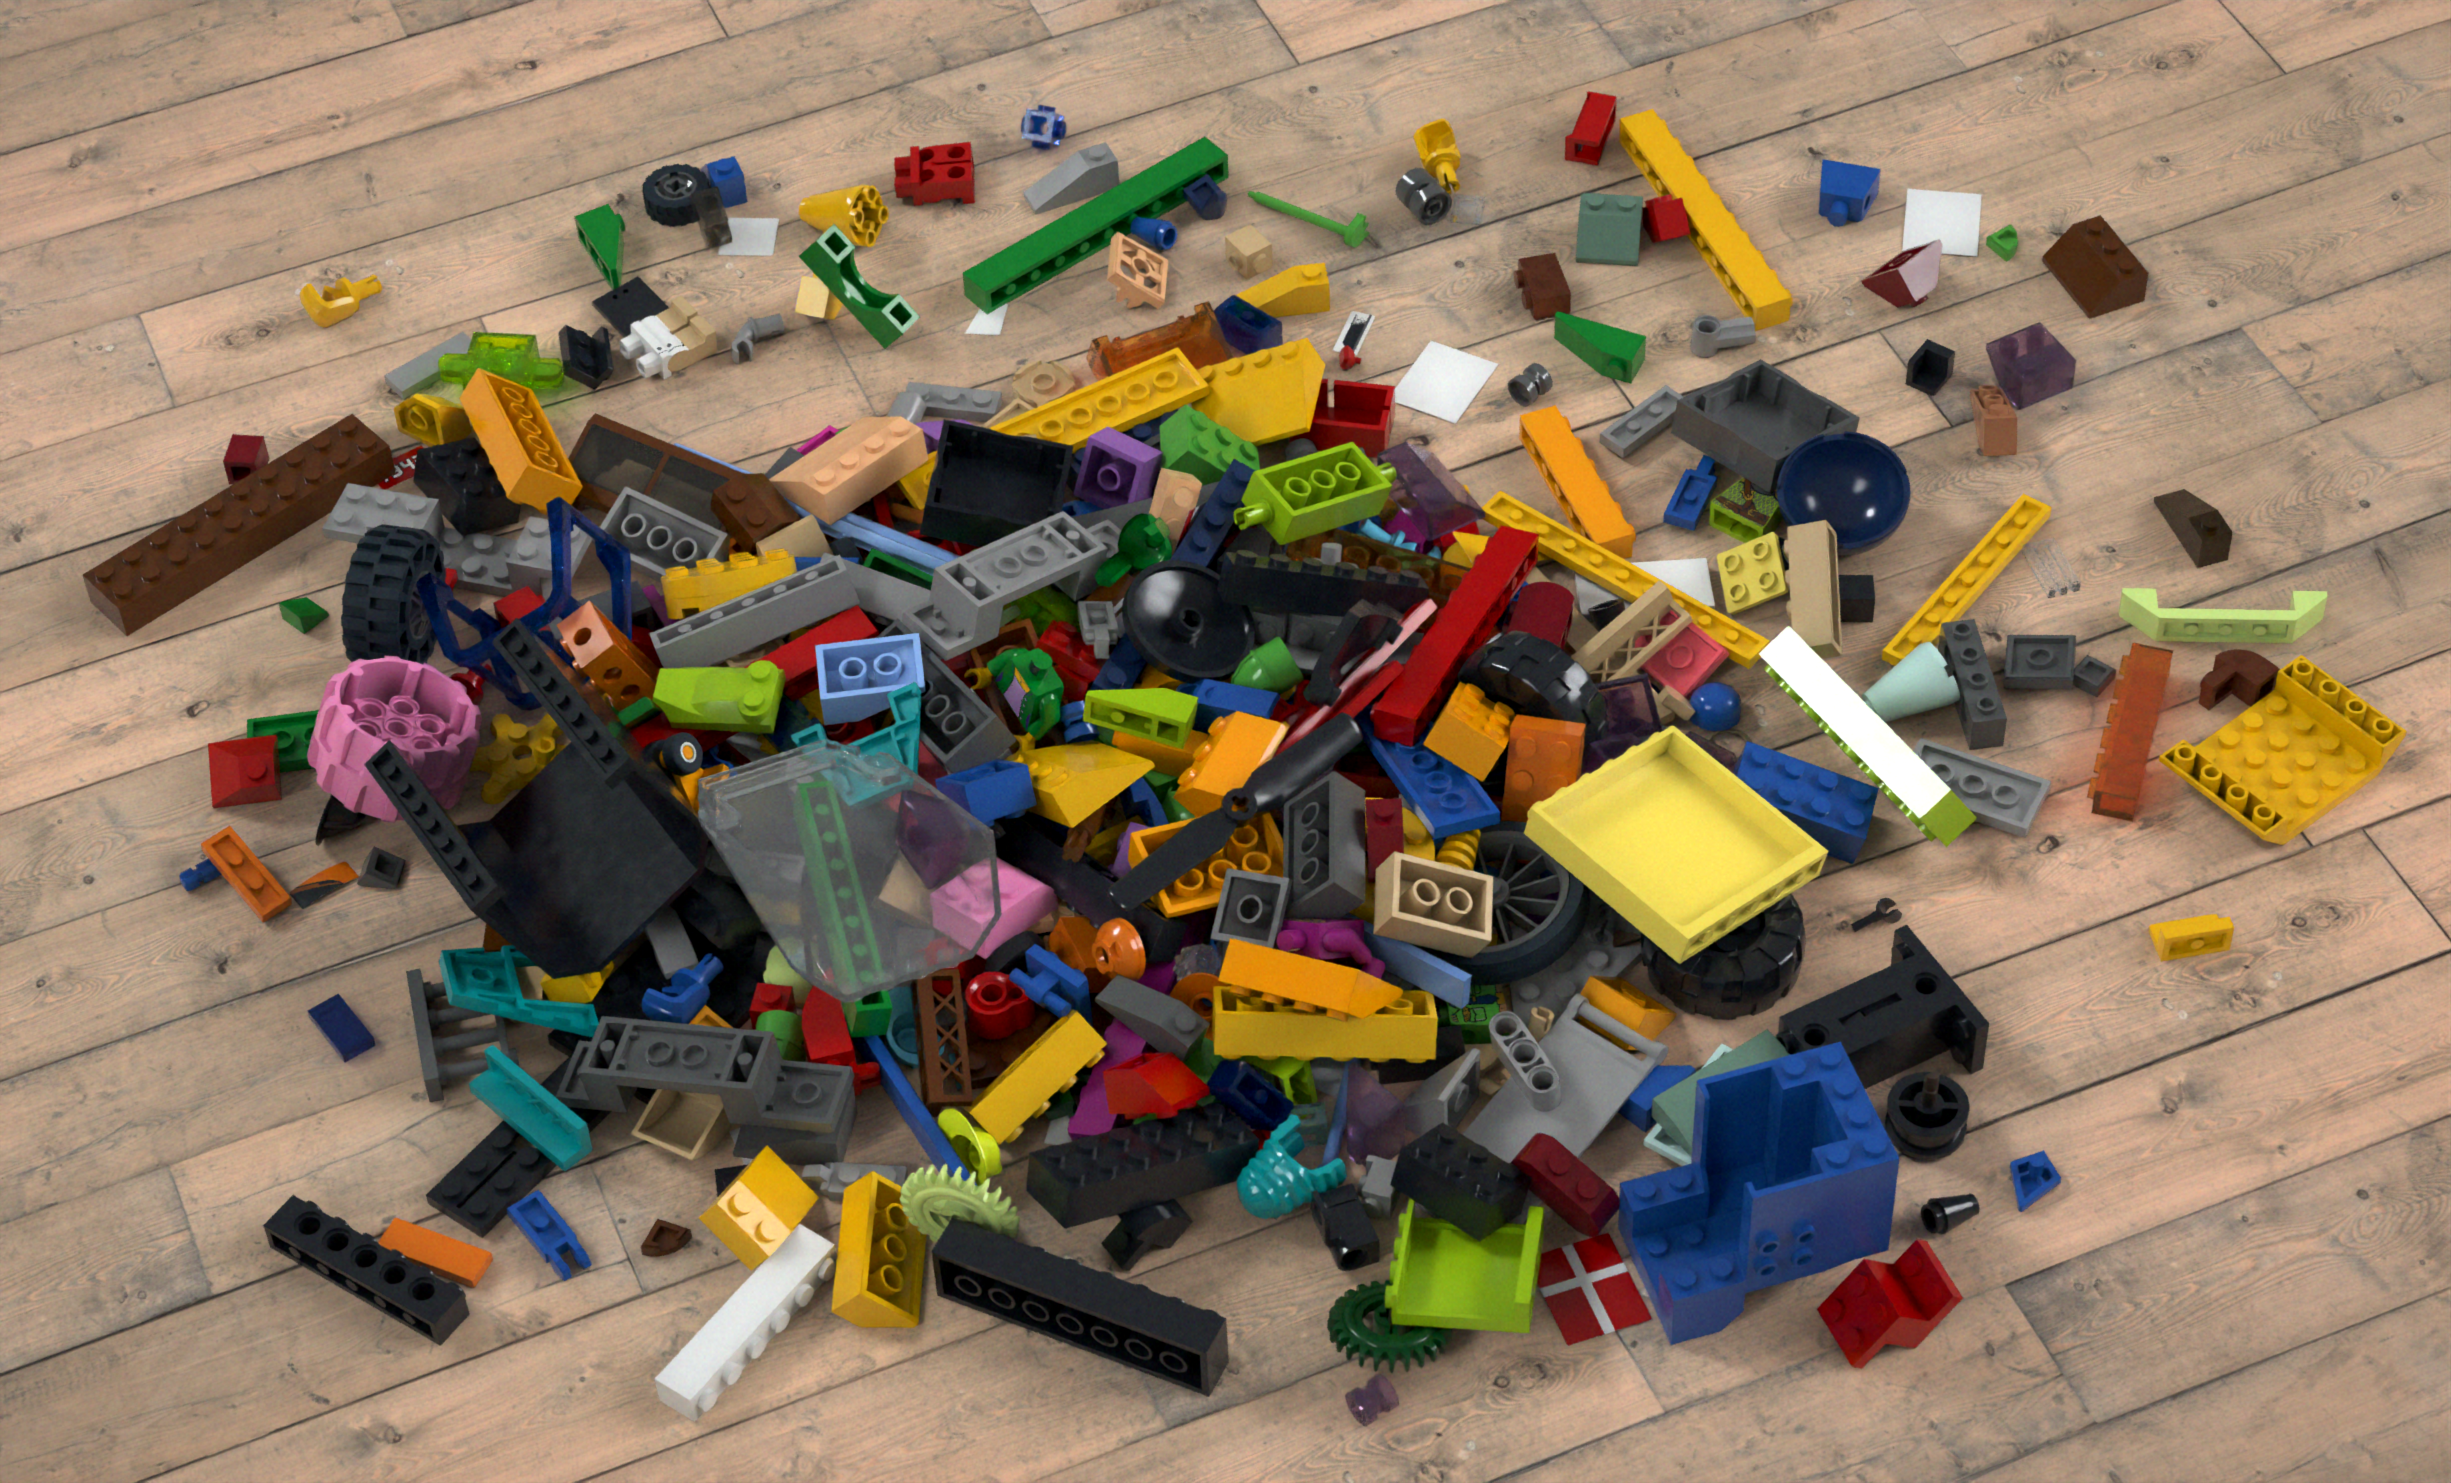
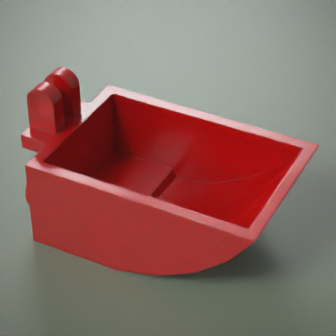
[802,968,881,1096]

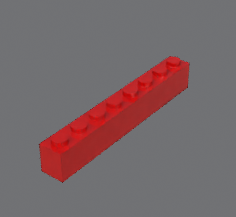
[629,605,879,752]

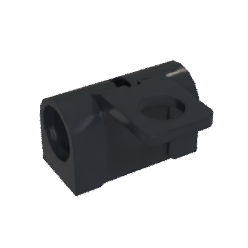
[1310,1183,1380,1271]

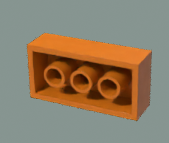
[1501,714,1586,864]

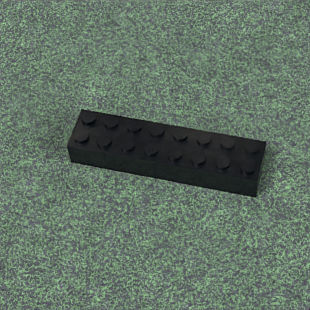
[931,1218,1229,1397]

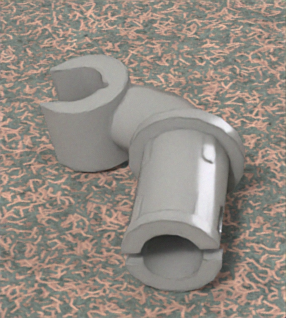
[731,313,784,364]

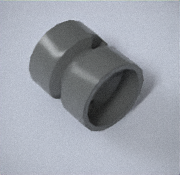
[1396,168,1452,225]

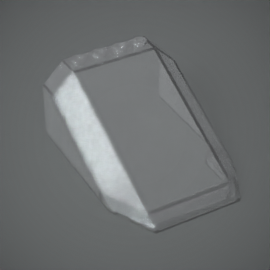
[698,739,1002,1003]

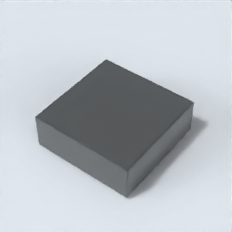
[2073,655,2116,697]

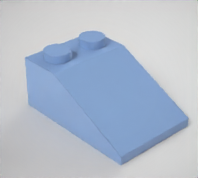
[815,633,926,725]

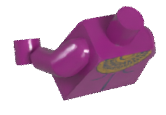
[1277,917,1386,979]

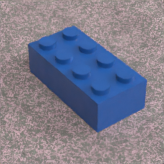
[1733,741,1879,864]

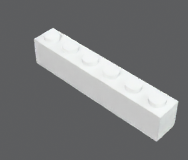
[655,1224,837,1422]

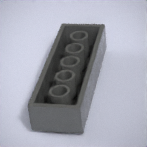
[876,618,1017,774]

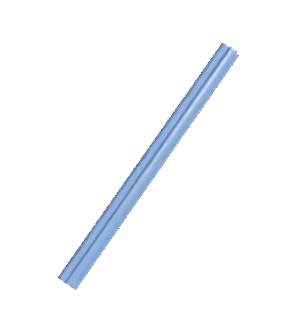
[674,443,961,576]

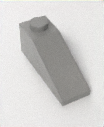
[1023,142,1119,215]

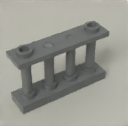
[406,969,520,1102]

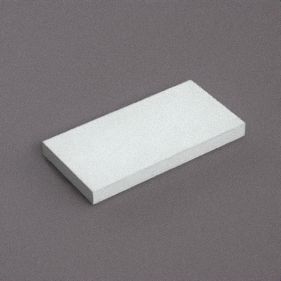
[1574,558,1715,622]

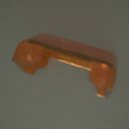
[1086,301,1234,381]

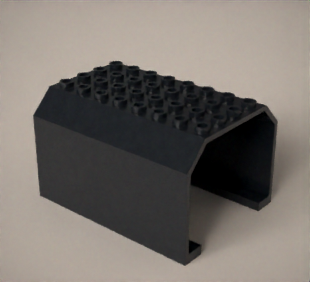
[364,618,709,979]

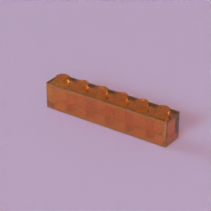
[2087,643,2173,822]

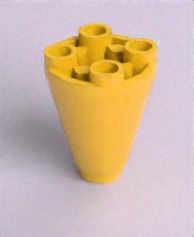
[799,184,889,247]

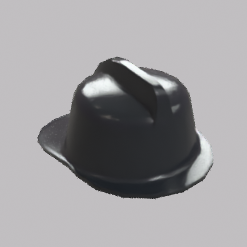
[315,794,367,846]

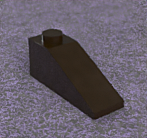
[2154,489,2233,568]

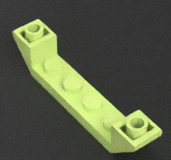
[2118,588,2327,643]

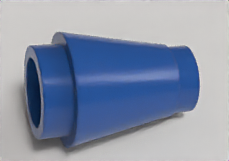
[1131,217,1177,250]

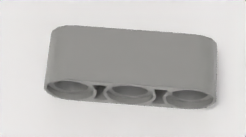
[1489,1011,1562,1112]

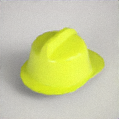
[938,1109,1002,1186]

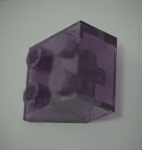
[1986,322,2076,410]

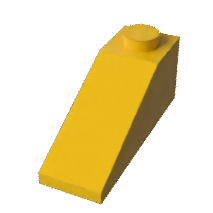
[1233,262,1330,322]

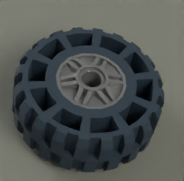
[341,524,446,664]

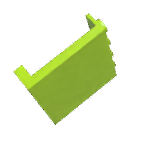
[1385,1198,1544,1334]

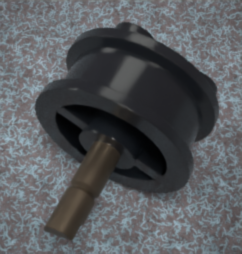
[1885,1069,1970,1159]

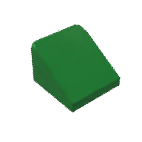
[279,597,329,634]

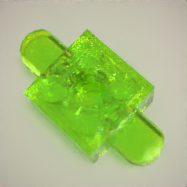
[438,332,565,391]

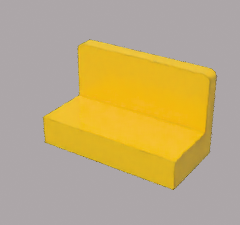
[2149,914,2234,962]

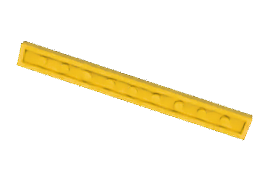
[1480,490,1770,669]

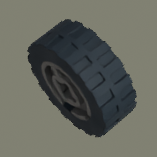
[642,164,712,227]

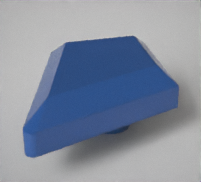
[2010,1150,2061,1212]

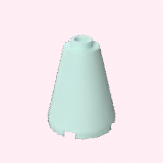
[1862,641,1960,722]

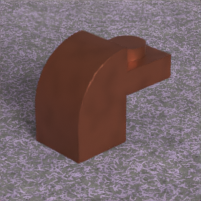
[2199,649,2280,710]

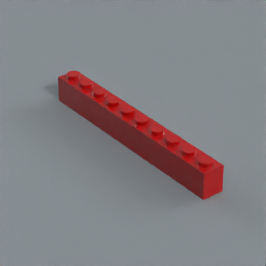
[1370,525,1539,747]

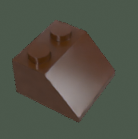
[710,473,801,556]

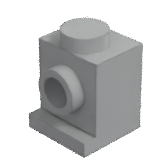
[1357,1155,1401,1220]

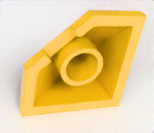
[393,393,472,447]

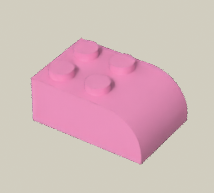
[931,857,1058,959]

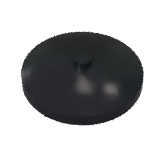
[1122,560,1255,684]

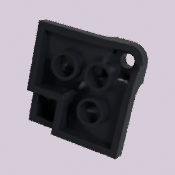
[1303,599,1405,710]

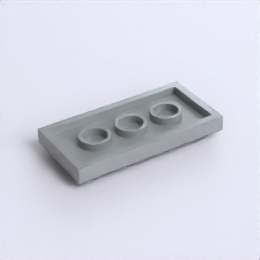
[1913,738,2051,838]

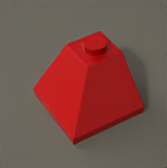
[208,735,282,809]

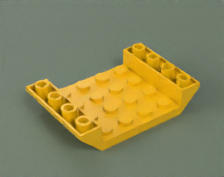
[2159,655,2407,845]

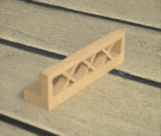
[1571,580,1693,698]

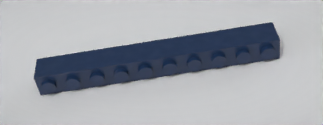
[1090,459,1256,690]

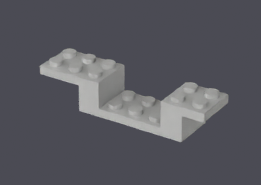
[322,483,594,601]
[902,511,1140,661]

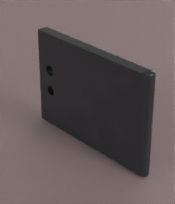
[592,276,669,338]

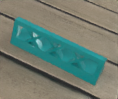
[469,1044,593,1172]

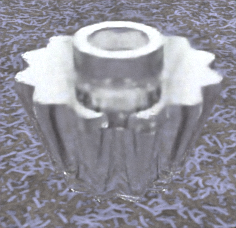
[1173,943,1222,982]

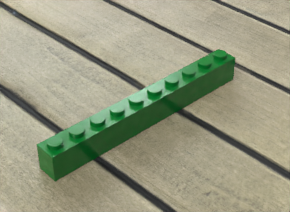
[962,136,1229,315]

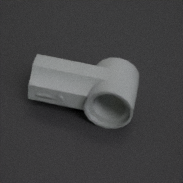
[1690,315,1756,358]

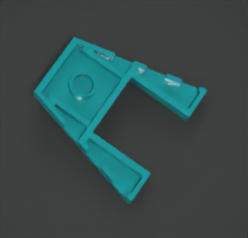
[439,945,599,1037]

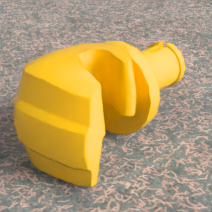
[1414,118,1461,194]
[300,274,382,327]

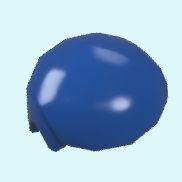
[1690,682,1741,731]

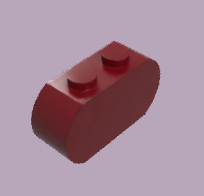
[1502,582,1574,651]
[1511,1133,1619,1237]

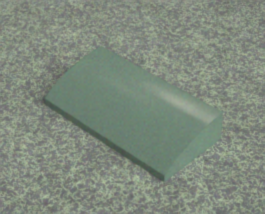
[1651,1029,1790,1157]

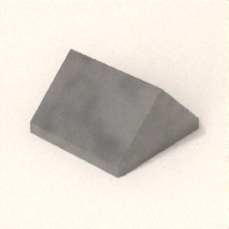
[1210,868,1293,949]

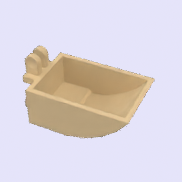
[631,1089,735,1161]

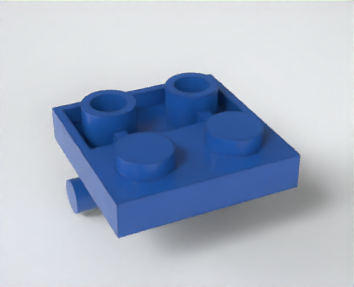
[1009,944,1093,1026]

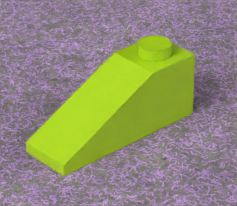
[1083,688,1199,749]

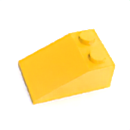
[699,1145,819,1271]

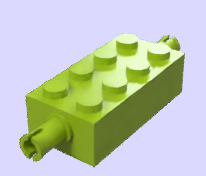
[1233,442,1397,545]

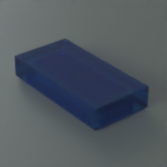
[308,994,376,1063]

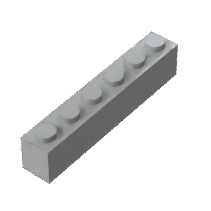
[649,555,860,668]

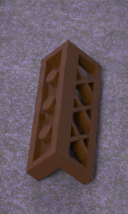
[910,969,973,1117]

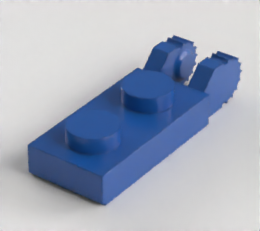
[506,1190,592,1281]

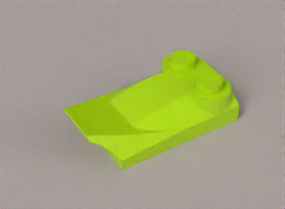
[653,660,786,734]

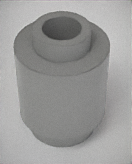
[887,391,927,425]

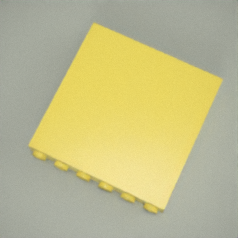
[1524,725,1828,964]

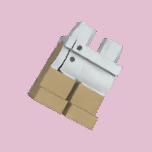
[619,295,717,379]

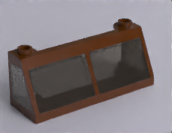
[567,413,744,539]

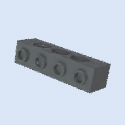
[1938,619,2007,750]

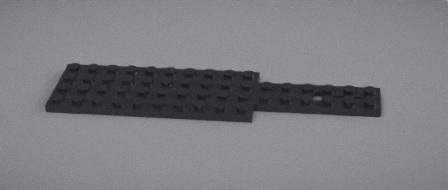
[426,830,886,1238]

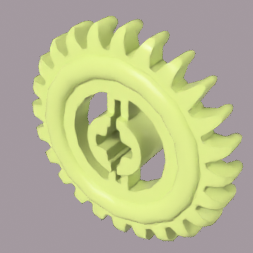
[900,1164,1020,1242]

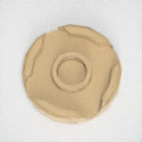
[1012,360,1075,408]

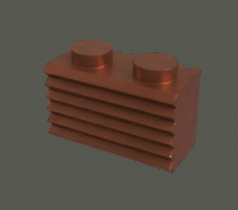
[1514,253,1571,321]

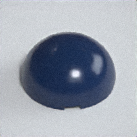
[1777,431,1911,556]

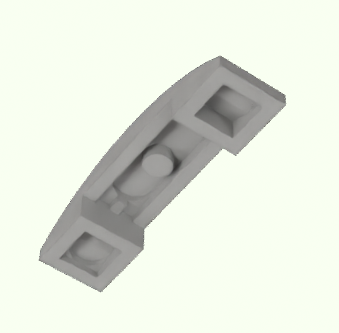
[644,906,699,979]

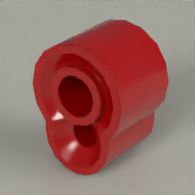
[965,972,1037,1039]

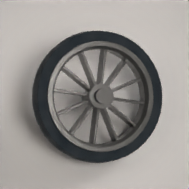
[1414,821,1590,986]

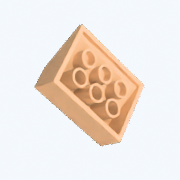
[769,416,929,526]

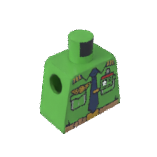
[1435,984,1510,1045]

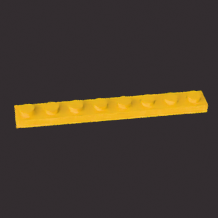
[1882,494,2052,666]

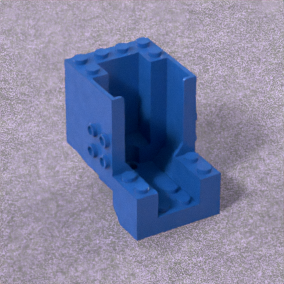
[1618,1042,1900,1345]

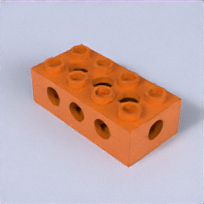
[557,601,659,712]

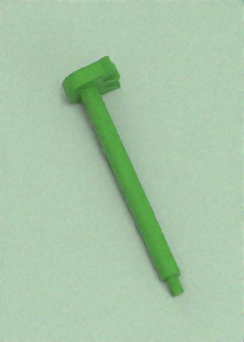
[1248,191,1369,248]

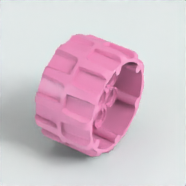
[307,656,482,823]

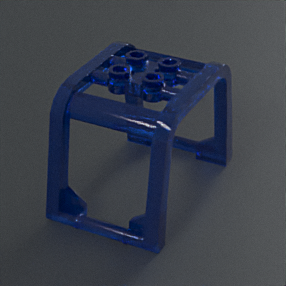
[416,497,632,711]

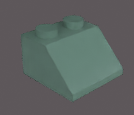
[1576,193,1643,266]

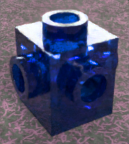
[1021,105,1067,150]

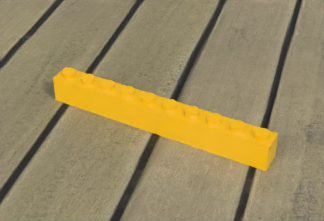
[1619,109,1793,331]

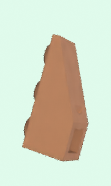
[1970,385,2017,456]

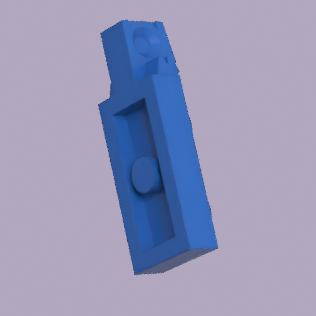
[1663,455,1718,531]

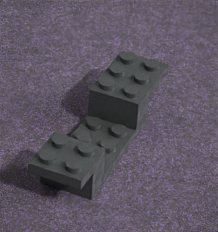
[556,1016,854,1133]

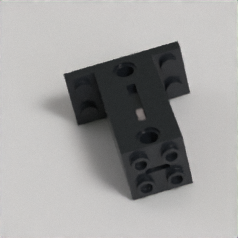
[1776,925,1989,1089]

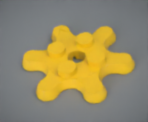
[469,713,567,804]

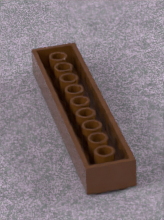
[82,414,396,636]

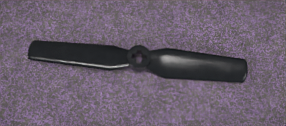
[1106,712,1363,911]

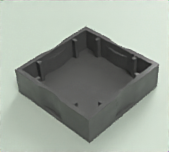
[1671,359,1860,493]

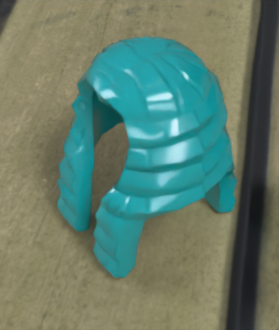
[1237,1114,1347,1220]

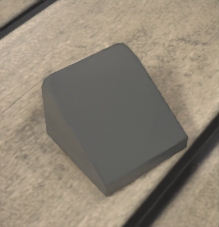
[357,846,406,889]

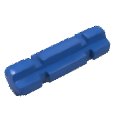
[179,859,222,891]

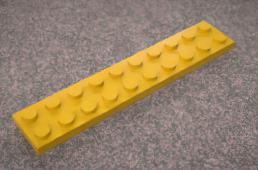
[896,347,1210,511]

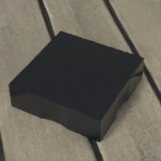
[919,419,1074,547]

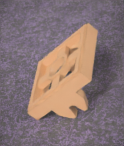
[1107,232,1168,309]

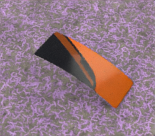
[290,862,359,909]

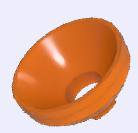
[1091,918,1146,981]

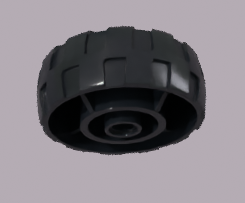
[1453,631,1609,769]
[1640,894,1806,1020]

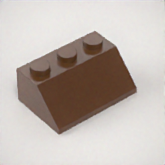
[2042,215,2149,319]

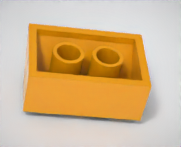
[1173,711,1287,817]

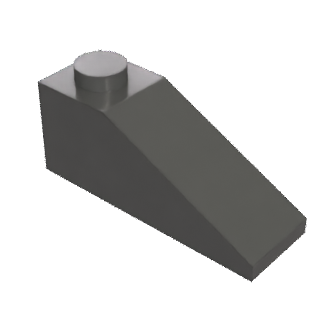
[1095,974,1210,1063]

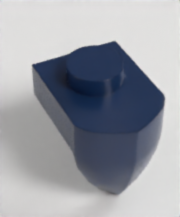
[1183,174,1227,220]

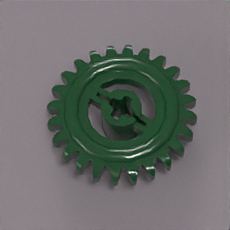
[1327,1280,1453,1373]

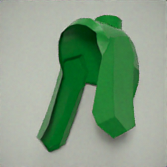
[1094,513,1173,587]

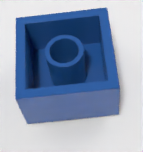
[935,759,1037,829]

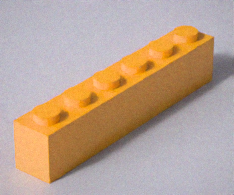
[1519,405,1636,559]

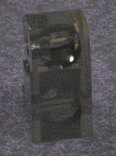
[688,186,732,249]

